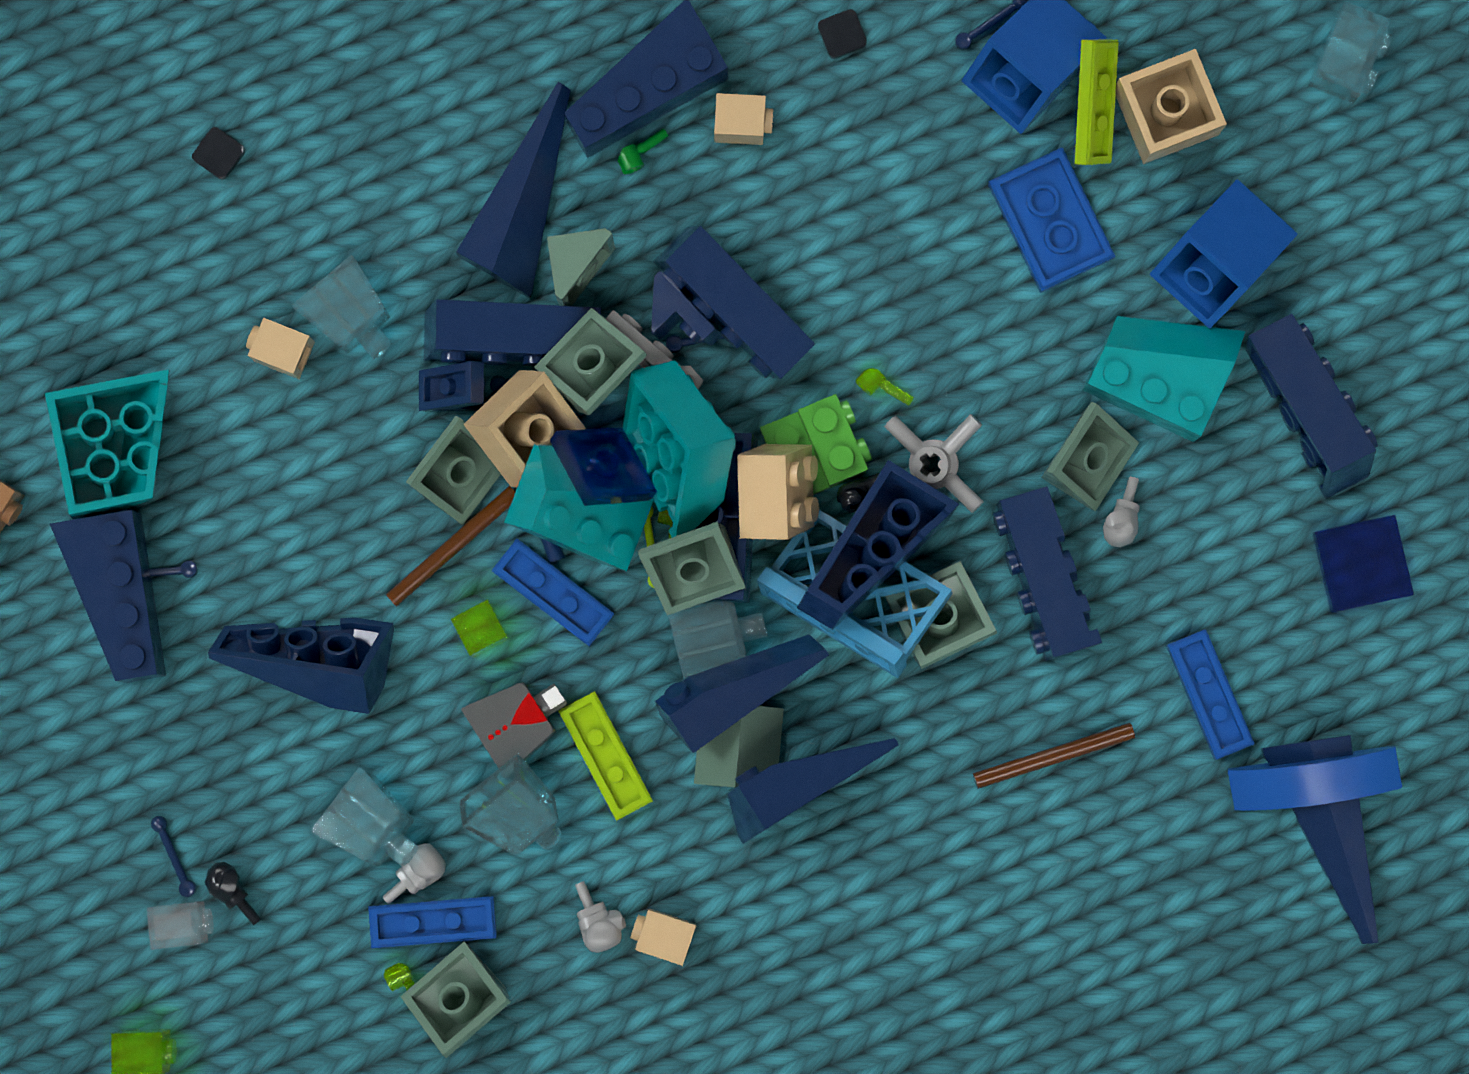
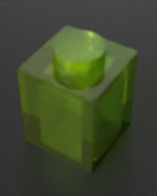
[451,599,510,658]
[111,1029,177,1074]

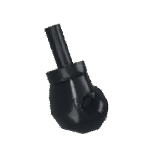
[204,862,261,926]

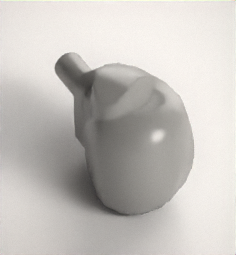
[1103,477,1140,547]
[383,843,446,904]
[575,881,626,953]

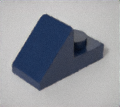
[651,271,722,346]
[419,361,485,412]

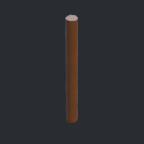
[386,485,515,607]
[973,723,1135,789]

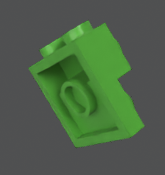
[760,394,872,495]

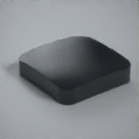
[818,9,867,59]
[192,127,245,180]

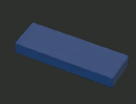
[492,539,615,647]
[1166,629,1255,760]
[368,896,497,948]

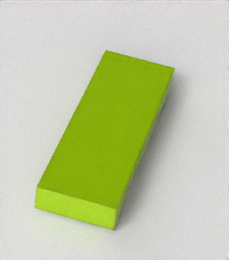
[1075,39,1119,165]
[558,691,653,821]

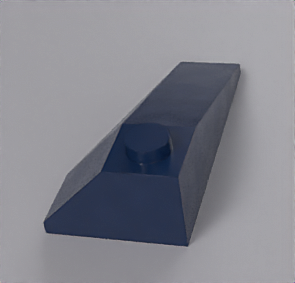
[208,617,394,714]
[655,634,829,753]
[727,738,899,844]

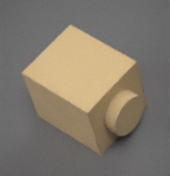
[714,93,773,145]
[246,318,315,379]
[630,908,696,966]

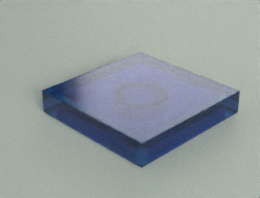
[550,427,657,506]
[1312,515,1414,613]

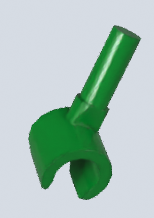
[618,129,668,175]

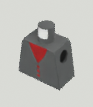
[461,682,567,777]

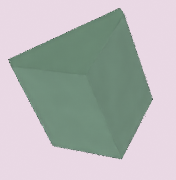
[547,228,615,306]
[534,308,647,415]
[1041,402,1139,511]
[406,416,501,525]
[638,522,746,616]
[885,561,997,669]
[694,706,784,788]
[400,942,511,1058]

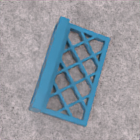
[757,510,952,678]

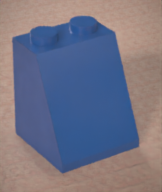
[961,0,1107,134]
[1149,179,1298,329]

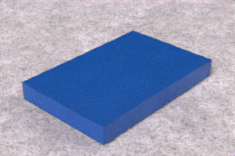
[988,147,1116,293]

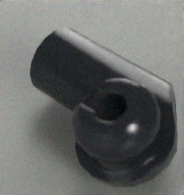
[837,473,880,512]

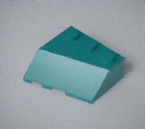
[1082,316,1246,442]
[622,360,736,538]
[45,369,170,520]
[504,444,655,571]

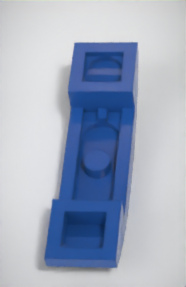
[1228,745,1402,811]

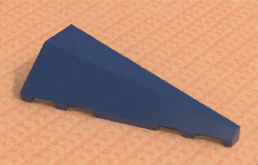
[456,82,571,298]
[1261,735,1379,944]

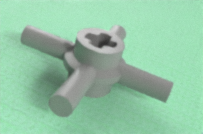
[884,414,984,513]

